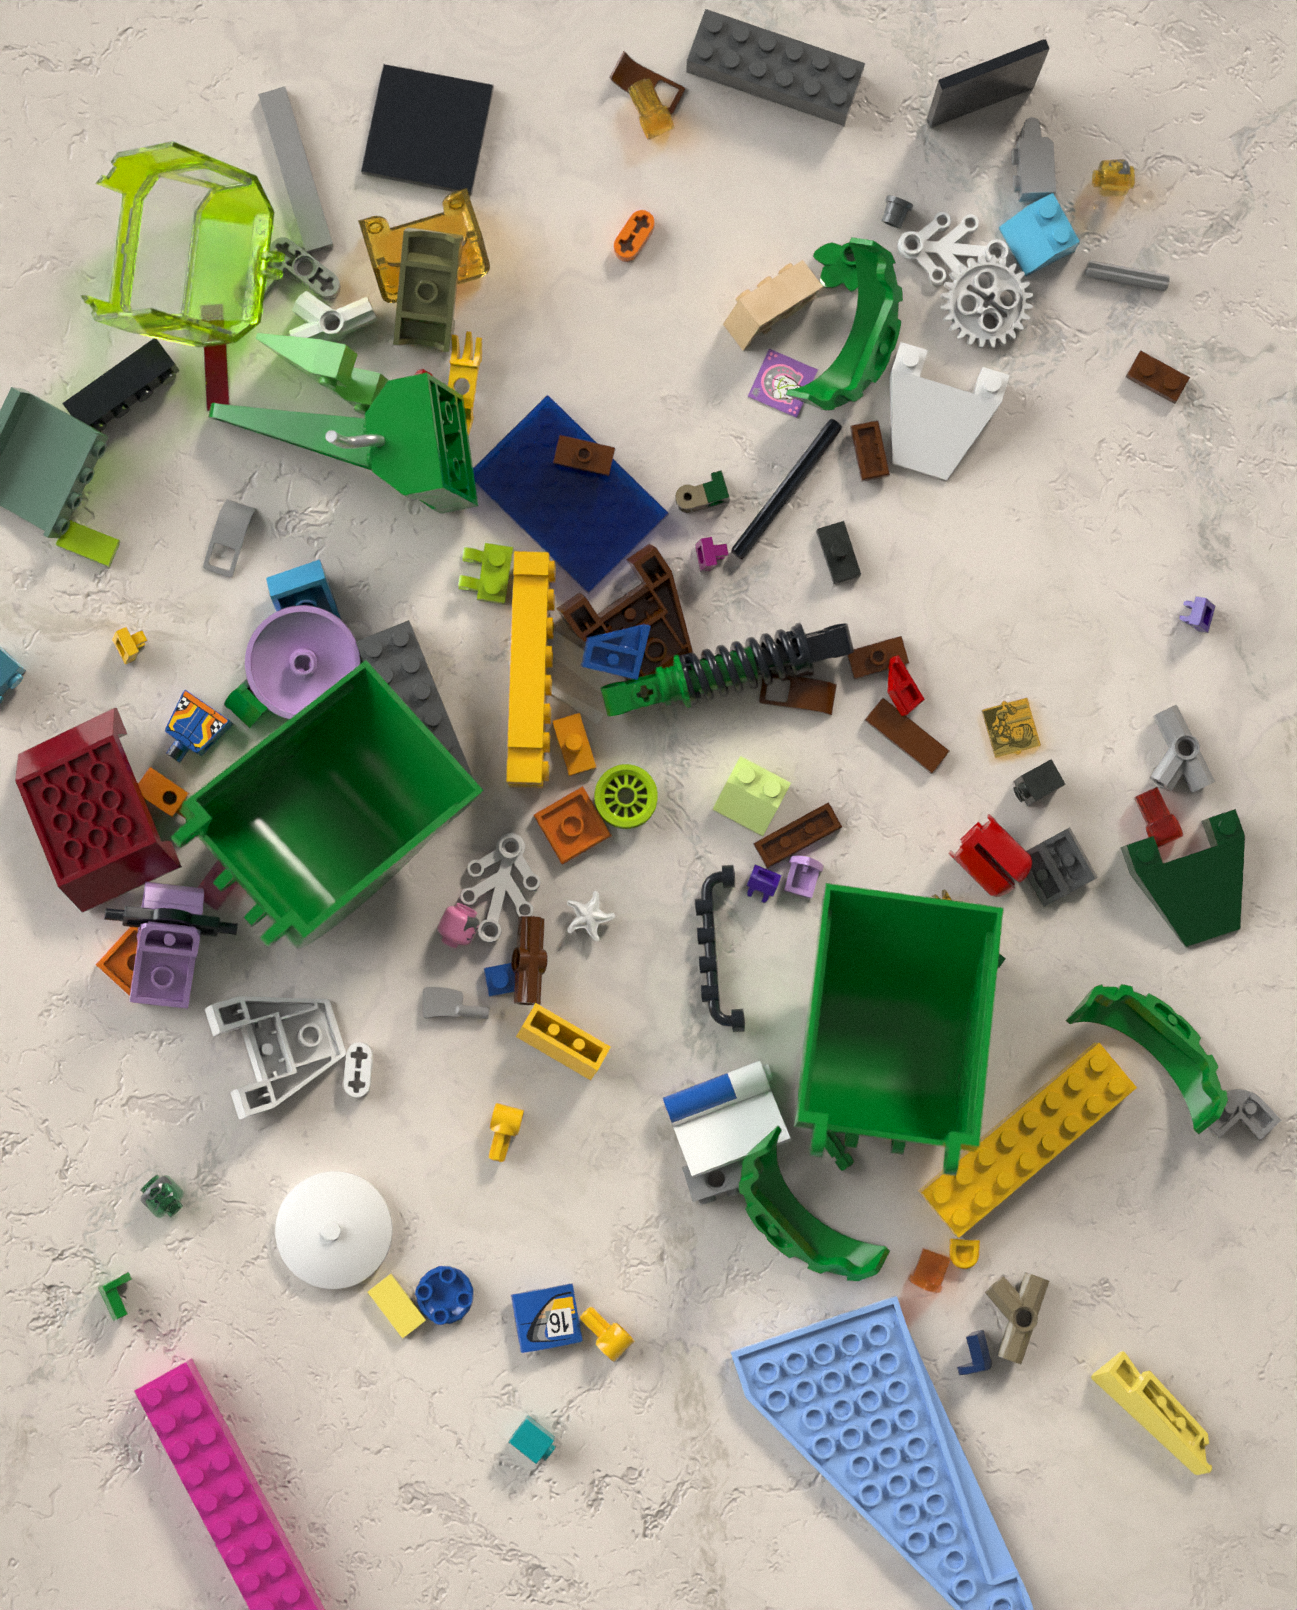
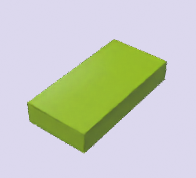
[55,520,121,567]

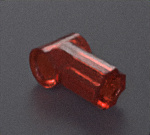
[1134,787,1183,848]

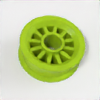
[594,764,658,829]

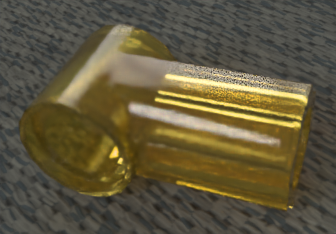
[628,78,675,140]

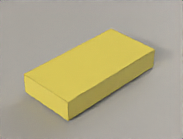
[368,1273,427,1339]

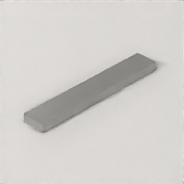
[258,86,334,254]

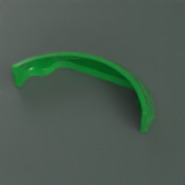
[785,237,903,411]
[1065,984,1228,1134]
[739,1126,890,1282]

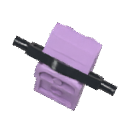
[104,882,238,1009]

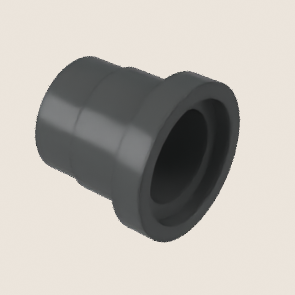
[881,195,913,228]

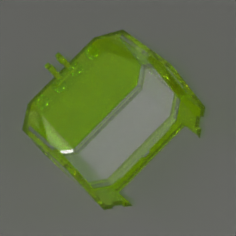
[81,141,285,348]

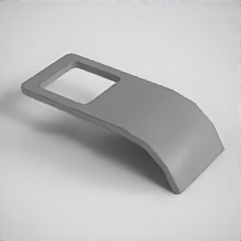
[203,499,256,577]

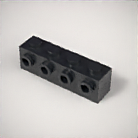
[62,337,180,432]

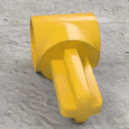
[488,1103,524,1162]
[580,1307,635,1362]

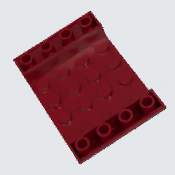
[15,708,182,912]

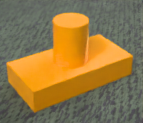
[552,713,597,777]

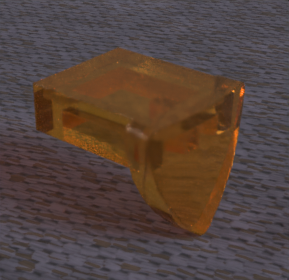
[908,1248,951,1293]

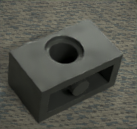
[1013,759,1066,806]

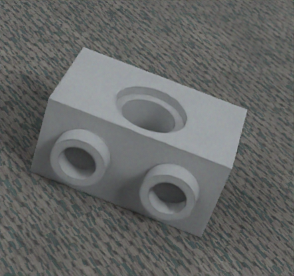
[682,1160,742,1205]

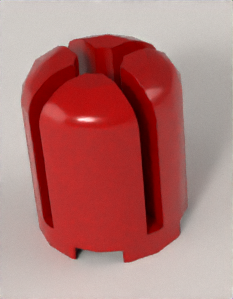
[948,814,1032,897]

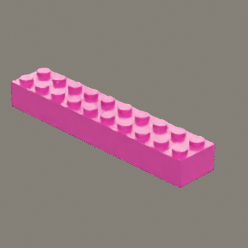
[134,1358,325,1610]

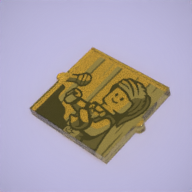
[981,698,1041,758]

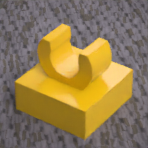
[112,627,148,665]

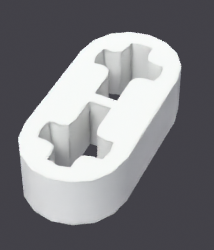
[344,1042,373,1097]

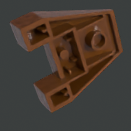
[556,544,693,689]

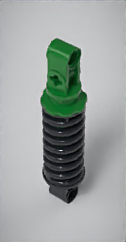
[600,623,854,716]

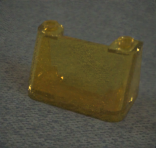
[358,188,490,303]

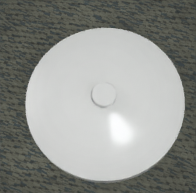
[275,1171,393,1289]

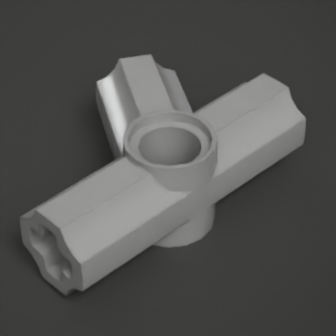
[1150,705,1215,793]

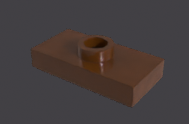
[850,420,890,482]
[553,435,615,477]
[847,636,909,680]

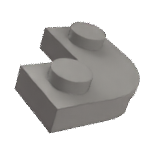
[1208,1089,1281,1140]

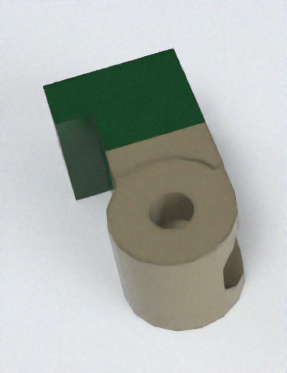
[675,470,730,513]

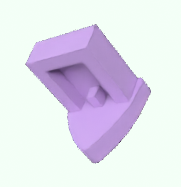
[784,856,824,899]

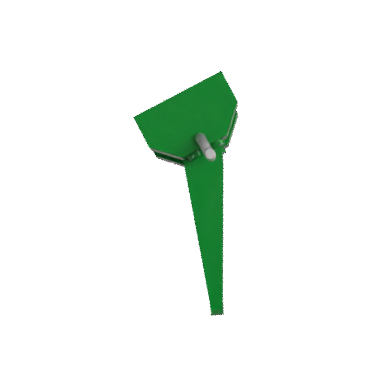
[208,373,478,514]

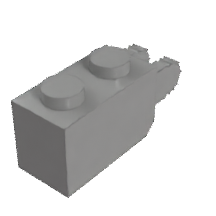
[1011,117,1056,202]

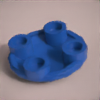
[415,1266,474,1325]

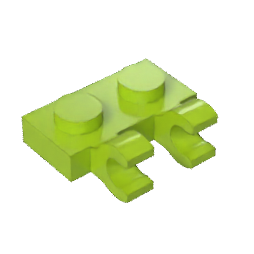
[458,543,513,604]

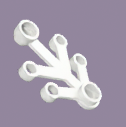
[898,212,1008,288]
[460,833,541,943]

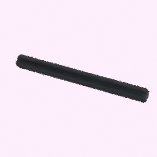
[731,419,842,559]

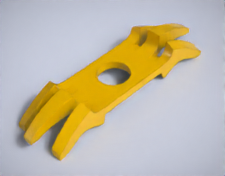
[448,331,482,435]

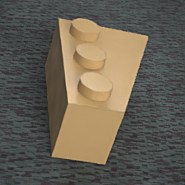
[723,260,823,350]

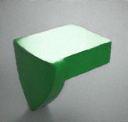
[224,679,267,728]
[98,1272,132,1321]

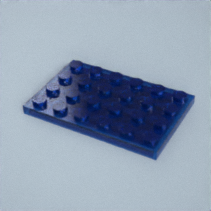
[473,395,669,595]

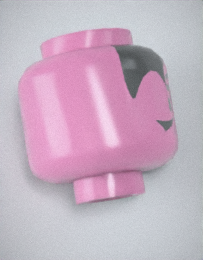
[437,903,480,948]

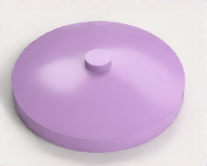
[245,605,361,719]

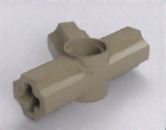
[984,1272,1049,1364]

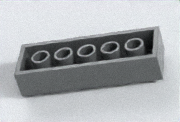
[686,9,865,126]
[356,620,474,779]

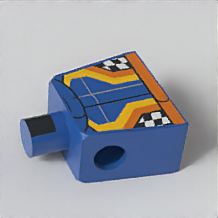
[165,690,234,763]

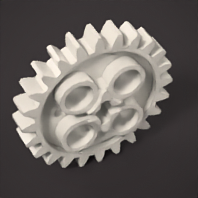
[940,254,1033,348]

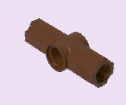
[511,916,548,1006]

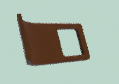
[609,51,685,114]
[759,673,837,715]

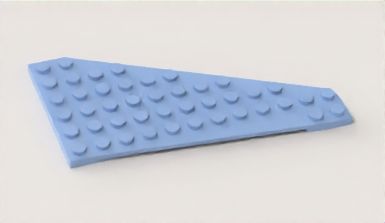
[731,1296,1034,1610]

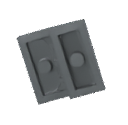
[1026,827,1098,907]

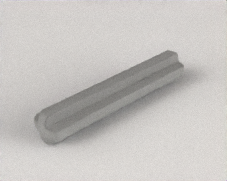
[1086,260,1170,291]

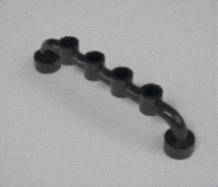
[695,865,745,1032]

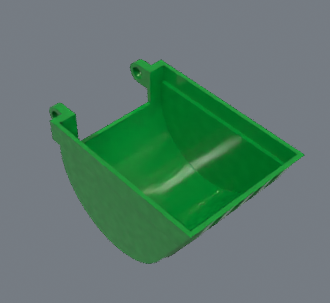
[171,660,484,949]
[794,883,1004,1176]

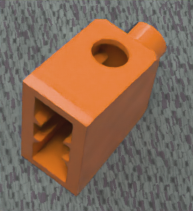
[138,767,190,819]

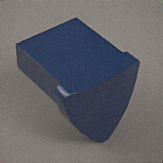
[957,1330,992,1375]

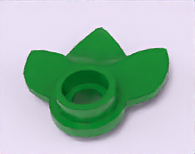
[813,242,858,292]

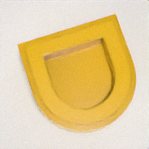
[949,1238,980,1269]

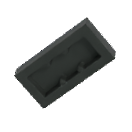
[816,521,861,584]

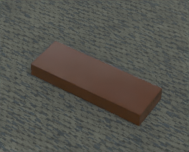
[864,697,949,774]
[753,802,842,869]

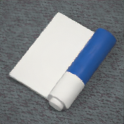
[662,1061,791,1178]

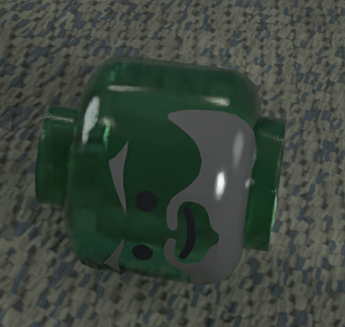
[140,1174,184,1218]

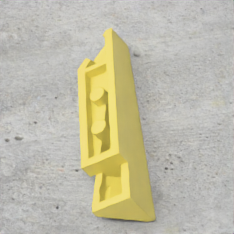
[1091,1351,1212,1475]

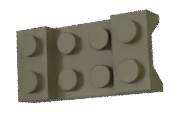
[393,227,464,352]

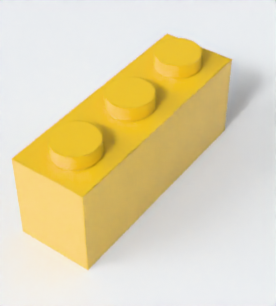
[516,1003,611,1080]

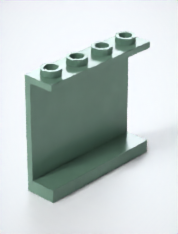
[0,387,109,538]

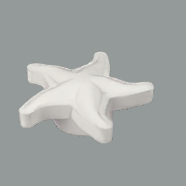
[567,891,615,941]

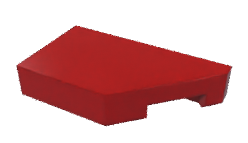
[887,655,925,716]

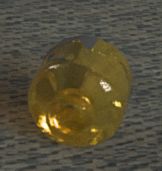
[1092,159,1135,197]

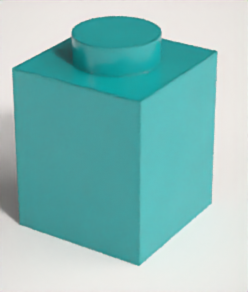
[509,1415,556,1464]

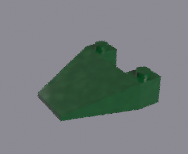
[1120,809,1245,947]

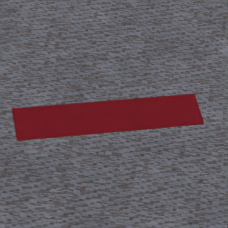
[202,305,229,411]

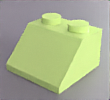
[712,756,791,836]

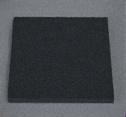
[927,39,1050,128]
[361,64,494,195]

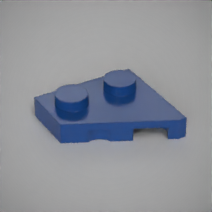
[581,624,651,680]

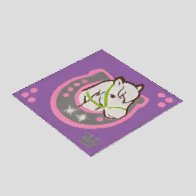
[748,349,818,418]

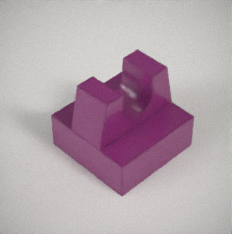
[695,537,729,572]

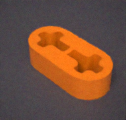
[614,210,654,261]

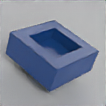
[484,963,515,997]

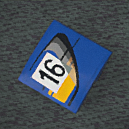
[511,1283,583,1353]

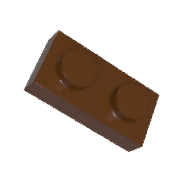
[1125,350,1190,404]

